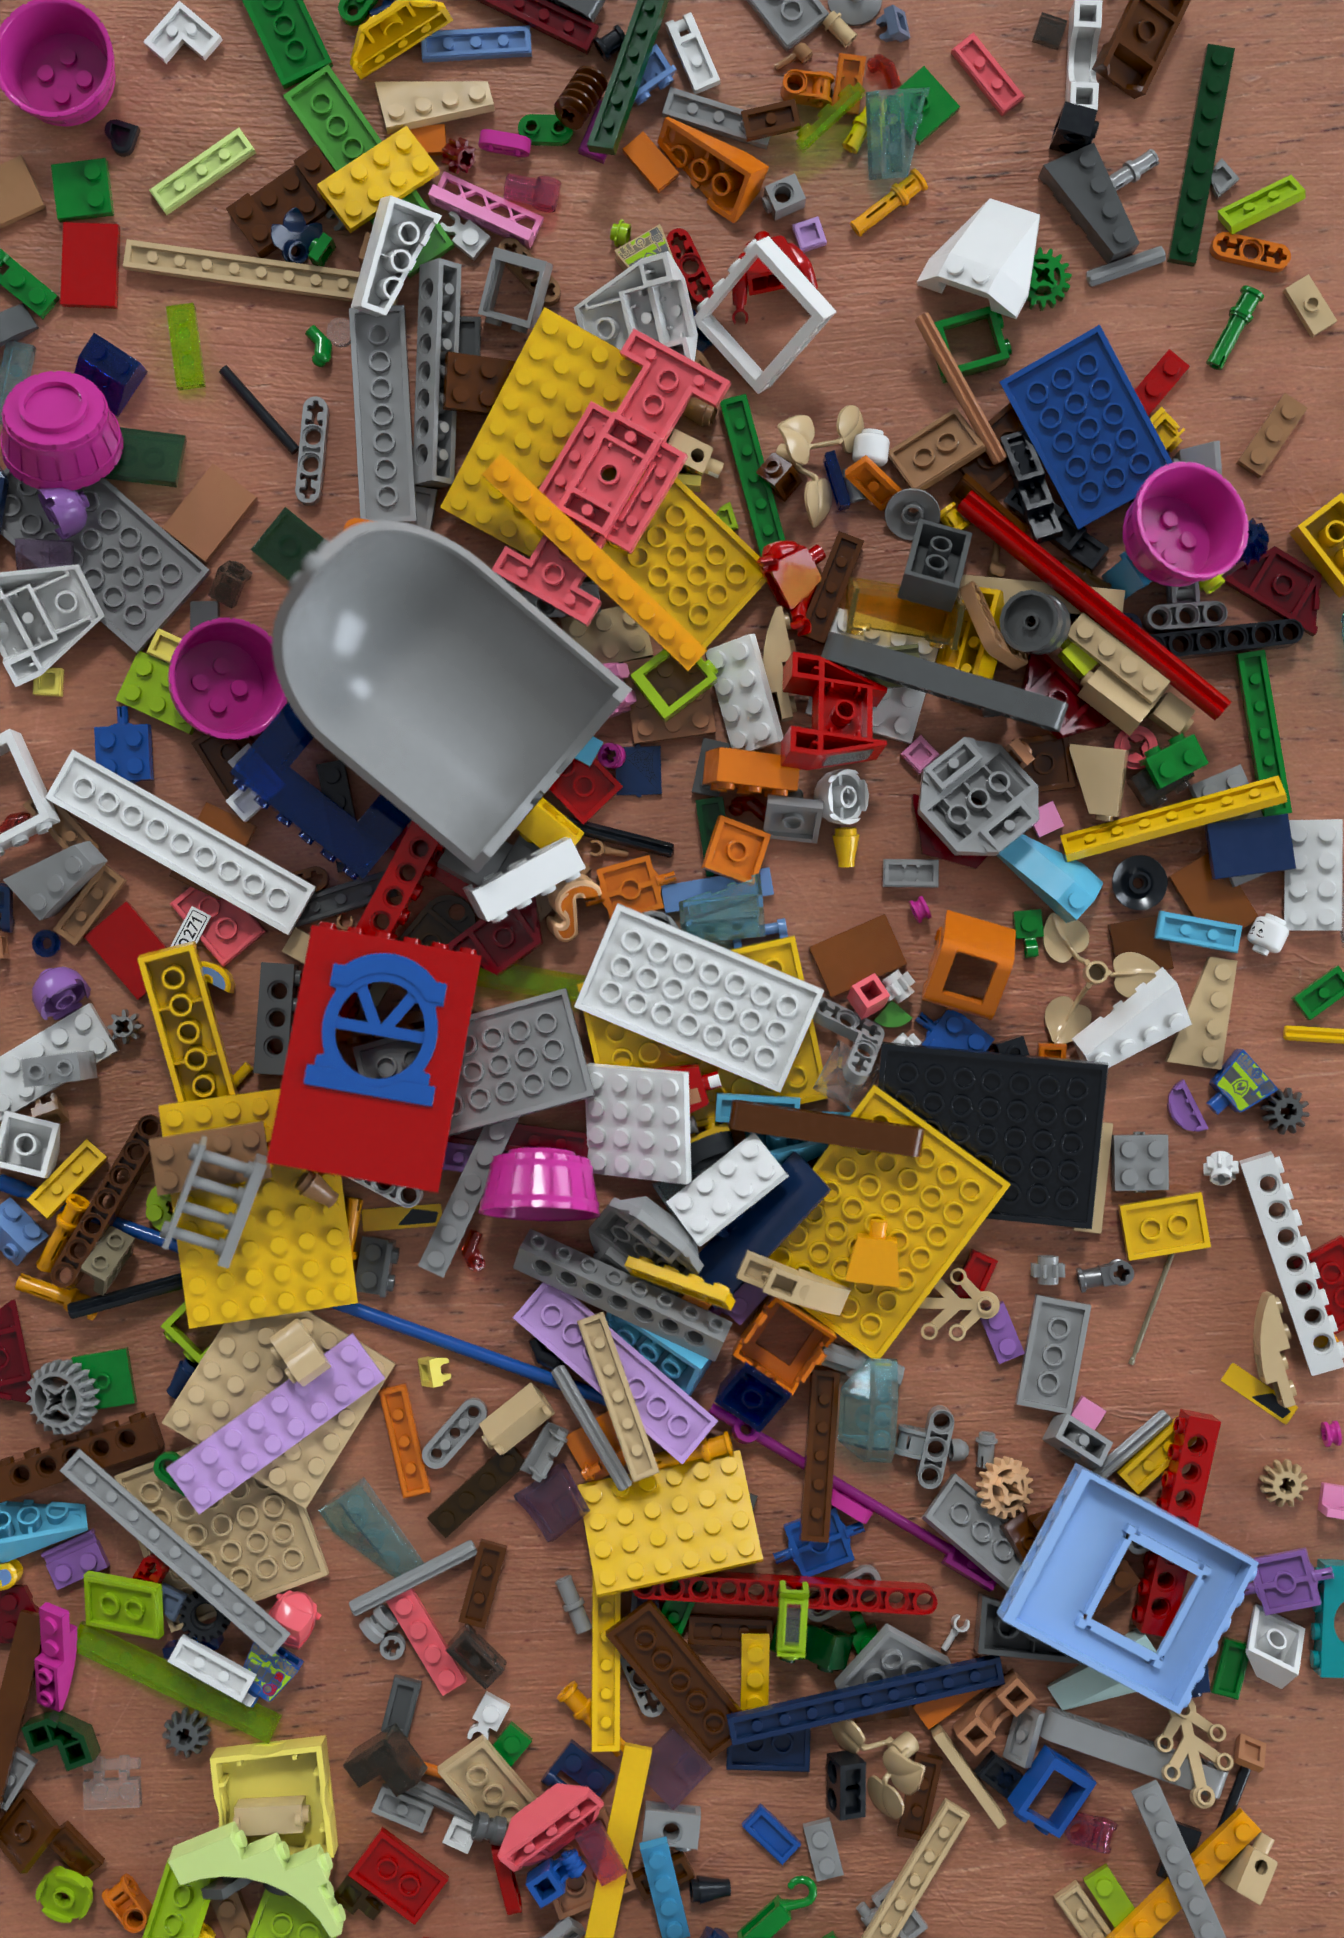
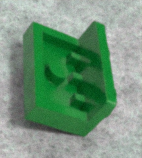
[1138,733,1209,790]

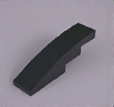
[1000,430,1063,544]
[1003,487,1109,573]

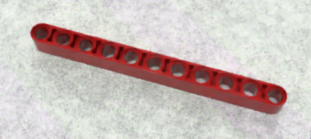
[632,1571,938,1615]

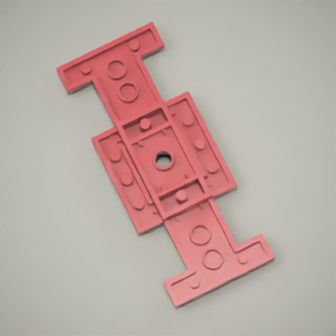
[492,329,731,627]

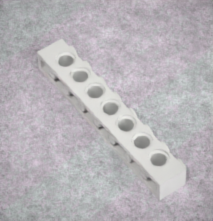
[1239,1151,1344,1376]

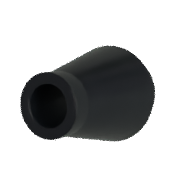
[689,1875,731,1905]

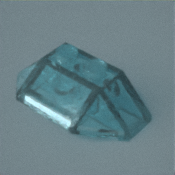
[838,1358,898,1463]

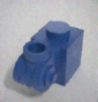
[525,1848,587,1908]

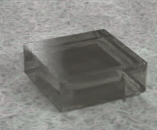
[1032,12,1068,50]

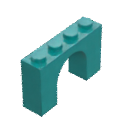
[1309,1559,1344,1678]

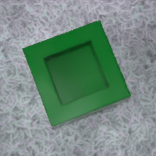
[308,232,336,267]

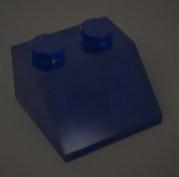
[74,333,148,417]
[714,1362,792,1433]

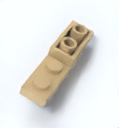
[762,606,797,722]
[736,1250,851,1315]
[1253,1291,1297,1408]

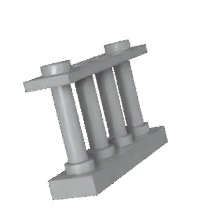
[159,1136,267,1268]

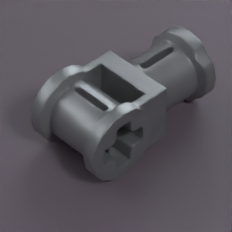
[1076,1259,1134,1293]

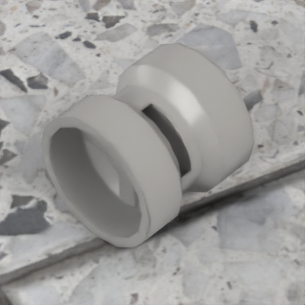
[359,1604,398,1644]

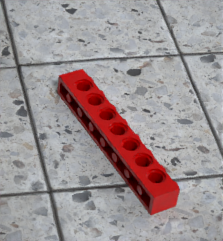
[338,820,445,1020]
[1132,1409,1221,1637]

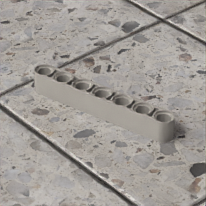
[1040,1706,1229,1799]

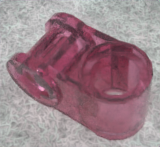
[1064,1812,1118,1854]

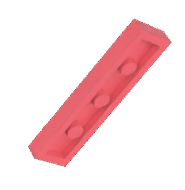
[386,1588,467,1696]

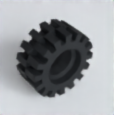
[179,1591,231,1642]

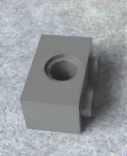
[1042,1413,1113,1469]
[642,1801,701,1852]

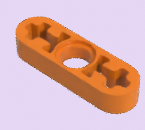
[1209,232,1291,273]

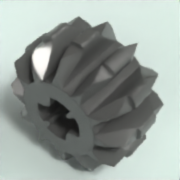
[1261,1087,1310,1135]
[162,1707,211,1758]

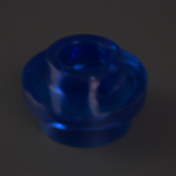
[32,930,61,957]

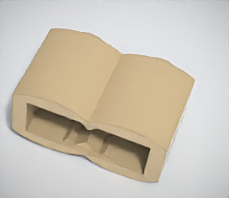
[269,1318,332,1387]

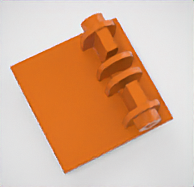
[566,1411,626,1482]

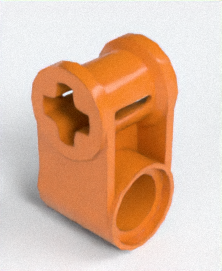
[780,69,835,108]
[102,1874,153,1933]

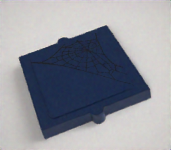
[615,744,662,798]

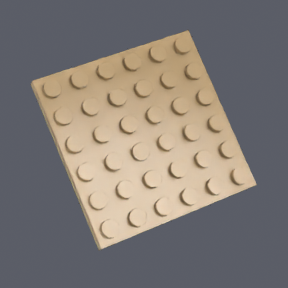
[162,1311,395,1509]
[114,1444,329,1633]

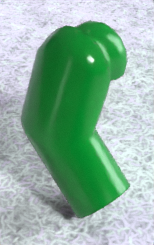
[305,325,332,367]

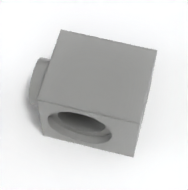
[761,173,806,221]

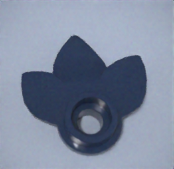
[271,207,323,264]

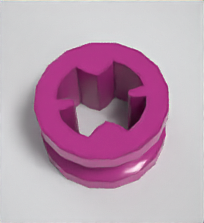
[598,743,626,769]
[909,896,932,923]
[1321,1420,1342,1447]

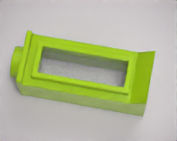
[776,1580,809,1660]

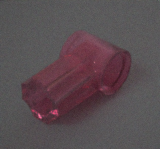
[504,173,561,213]

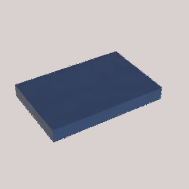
[1204,814,1296,880]
[726,1728,811,1772]

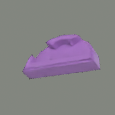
[1167,1079,1209,1132]

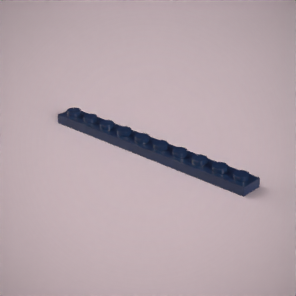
[726,1655,1005,1746]

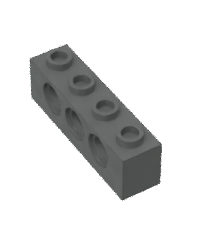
[253,962,303,1075]

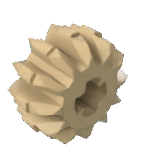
[1259,1459,1308,1507]

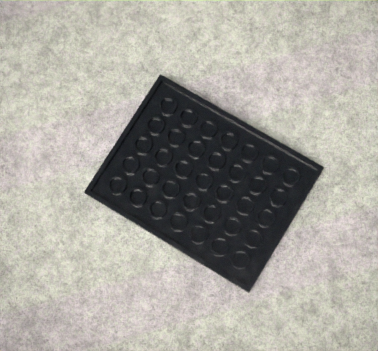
[878,1042,1108,1229]

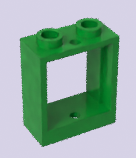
[934,306,1012,384]

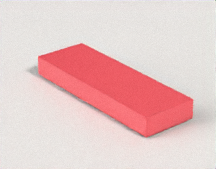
[951,32,1025,117]

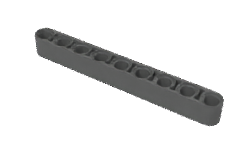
[821,632,1068,732]

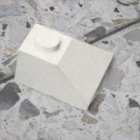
[1245,1604,1305,1689]

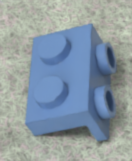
[610,44,677,105]
[0,1197,49,1266]

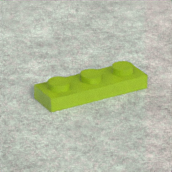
[1217,175,1306,235]

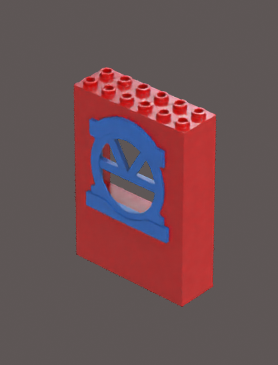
[266,921,481,1193]

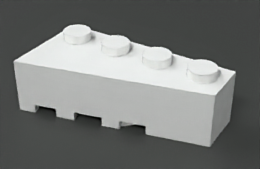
[351,195,442,317]
[463,837,586,923]
[1072,967,1192,1068]

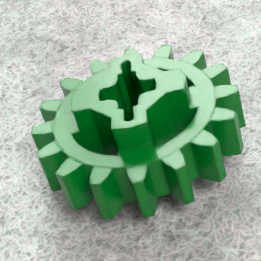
[1027,247,1072,311]

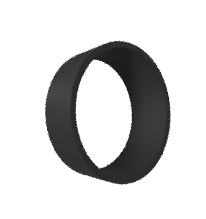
[691,1131,735,1173]

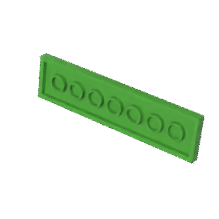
[283,65,455,278]

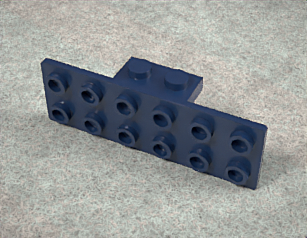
[697,1152,831,1309]

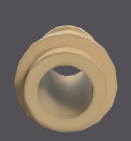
[822,11,858,48]

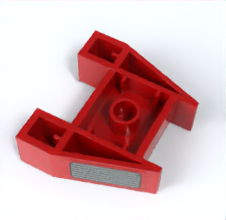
[781,652,887,770]

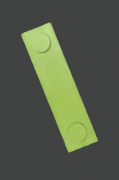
[1083,1863,1154,1938]

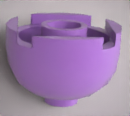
[37,488,90,541]
[32,967,91,1020]

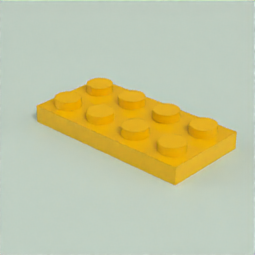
[317,126,440,233]

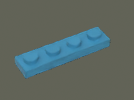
[639,1836,690,1938]

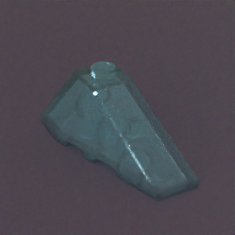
[318,1477,424,1578]

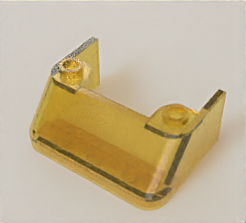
[843,577,966,651]

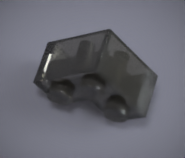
[343,1723,428,1797]

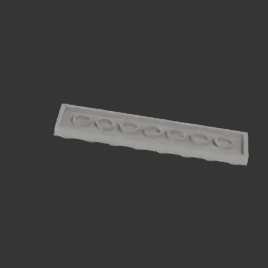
[349,305,417,524]

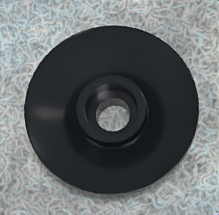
[1112,855,1168,910]

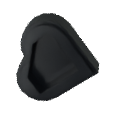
[104,119,140,157]

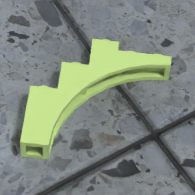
[168,1821,346,1938]

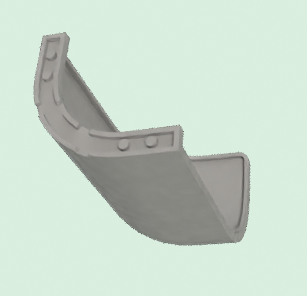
[272,520,632,874]

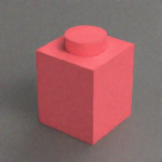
[847,973,890,1020]

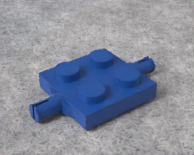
[94,706,154,784]
[914,1009,995,1051]
[773,1506,865,1576]

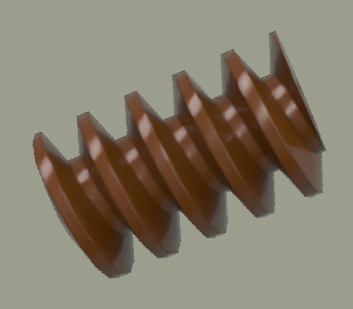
[554,66,608,130]

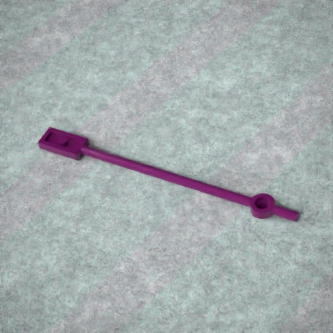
[708,1403,997,1592]

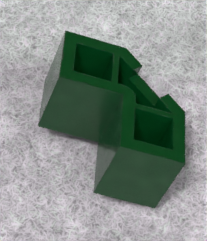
[770,1617,854,1673]
[21,1710,101,1771]

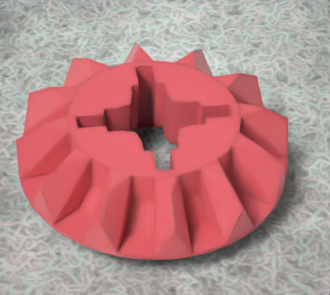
[1114,726,1158,770]

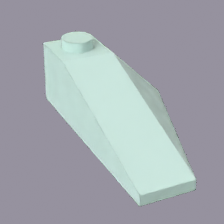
[1047,1628,1157,1711]

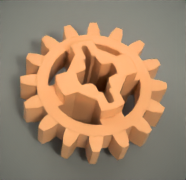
[976,1456,1033,1519]

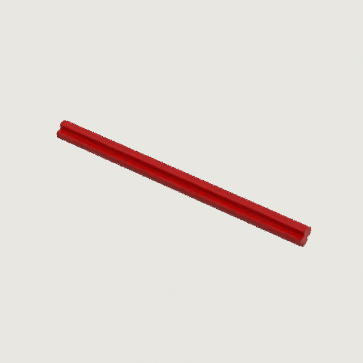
[956,490,1232,721]

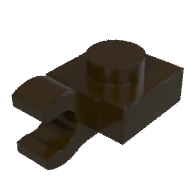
[334,1873,383,1921]

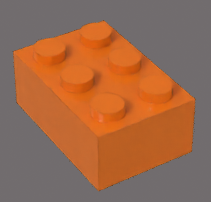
[702,747,800,798]

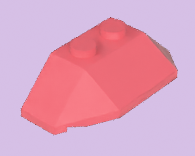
[498,1783,604,1872]

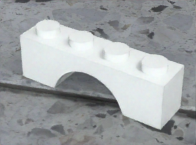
[1065,0,1103,111]

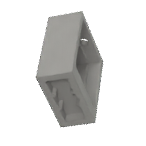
[478,247,553,334]
[21,1051,98,1088]

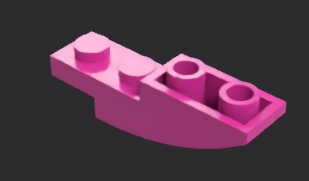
[34,1602,77,1712]

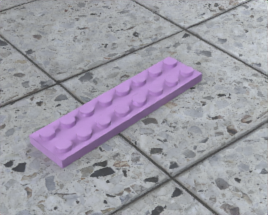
[513,1282,718,1464]
[166,1333,385,1514]

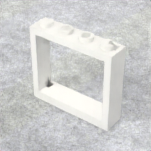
[694,236,836,394]
[0,729,60,857]

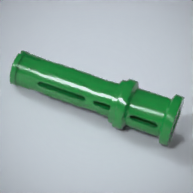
[1206,285,1264,370]

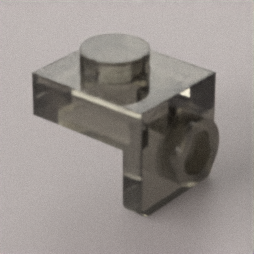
[208,560,253,609]

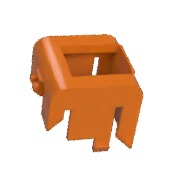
[922,910,1016,1021]
[732,1294,837,1396]

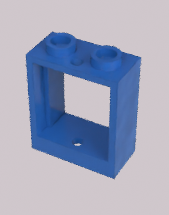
[1007,1745,1097,1839]

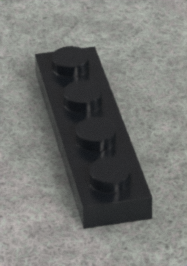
[316,760,366,873]

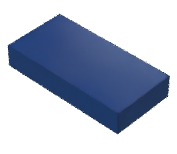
[742,1803,801,1865]

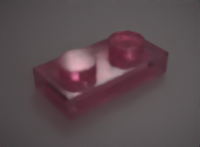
[575,1820,627,1886]

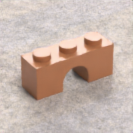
[952,1668,1037,1756]

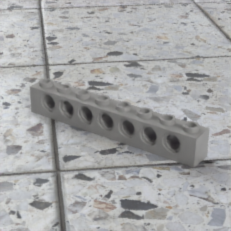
[413,258,462,489]
[513,1229,733,1362]

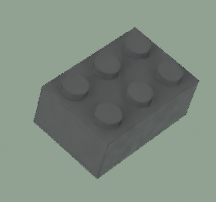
[897,518,973,612]

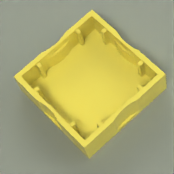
[210,1735,339,1858]

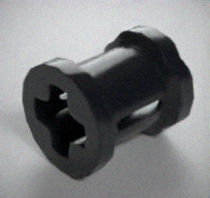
[593,25,625,62]

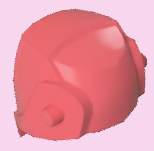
[268,1590,321,1650]

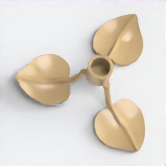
[776,405,864,528]
[1043,913,1161,1044]
[831,1719,925,1819]

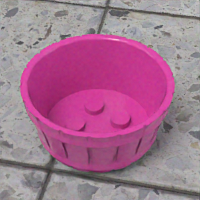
[0,0,116,126]
[0,371,124,491]
[1123,461,1249,587]
[168,618,287,739]
[479,1148,600,1221]

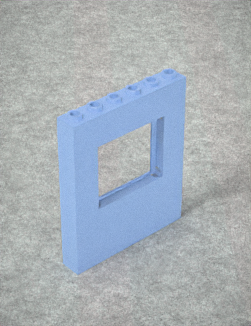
[996,1463,1259,1714]

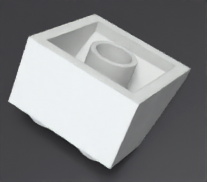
[0,1111,61,1178]

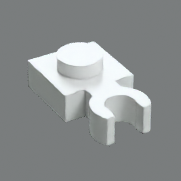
[440,211,491,261]
[467,1691,510,1739]

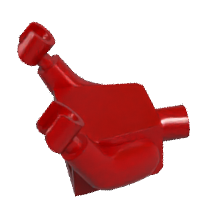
[732,231,818,325]
[756,540,826,637]

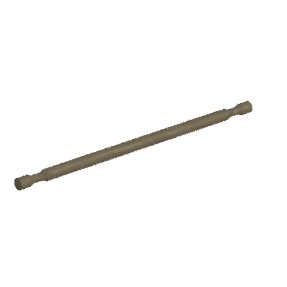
[1128,1253,1174,1365]

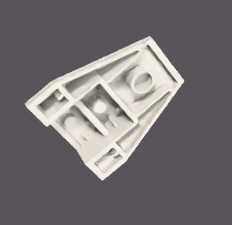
[917,198,1040,319]
[574,251,698,362]
[0,564,105,687]

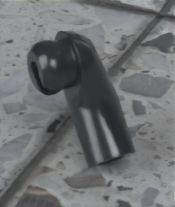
[528,1338,565,1370]

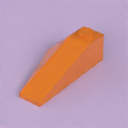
[657,117,769,223]

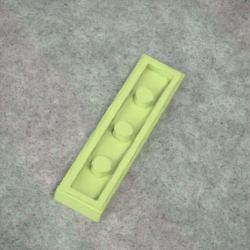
[149,128,256,215]

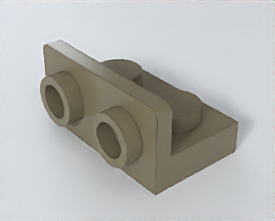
[81,1226,135,1296]

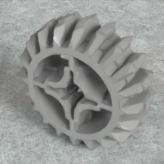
[26,1359,100,1435]

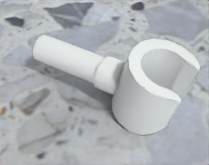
[941,1614,970,1651]

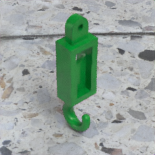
[737,1875,817,1938]

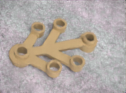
[919,1267,1000,1341]
[1154,1699,1233,1809]

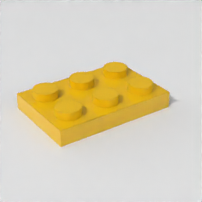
[1118,1191,1211,1261]

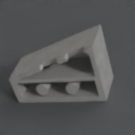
[3,840,108,921]

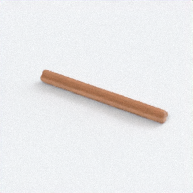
[915,312,1007,465]

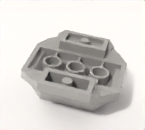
[918,737,1039,856]
[589,1196,704,1296]

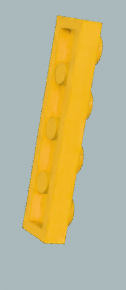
[624,1256,735,1311]

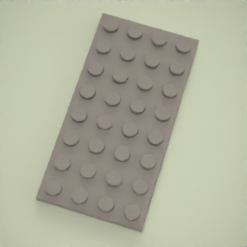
[1,467,211,653]
[353,988,595,1137]

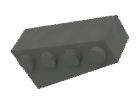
[1038,143,1139,264]
[974,1592,1084,1664]

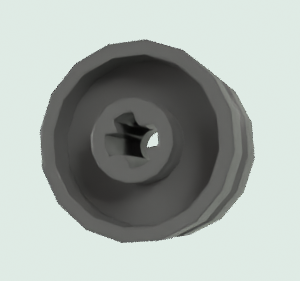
[999,590,1071,655]

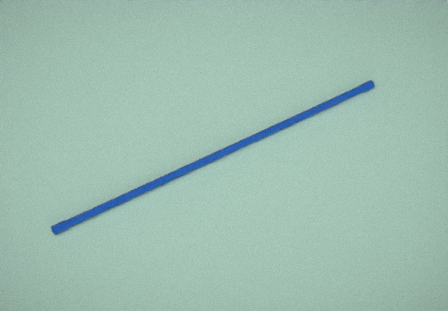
[0,1174,606,1406]

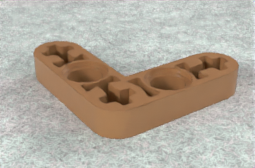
[960,581,1028,671]

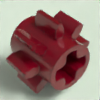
[442,137,476,174]

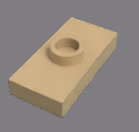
[1283,274,1337,338]

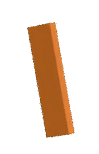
[379,1383,431,1499]

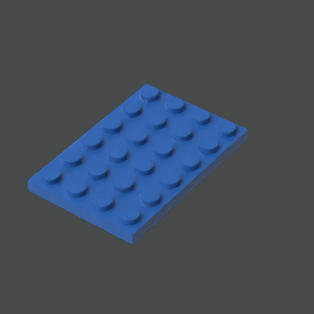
[1000,325,1173,530]

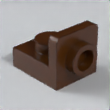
[756,453,803,502]

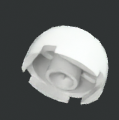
[814,769,869,825]

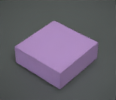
[792,216,827,252]

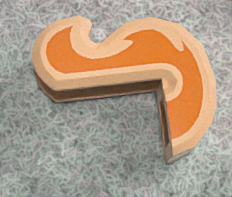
[546,874,602,942]

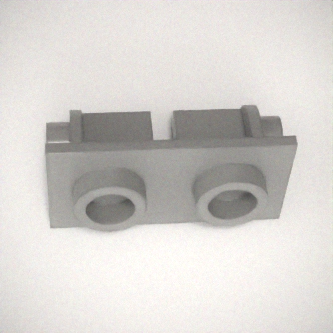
[520,1421,569,1483]

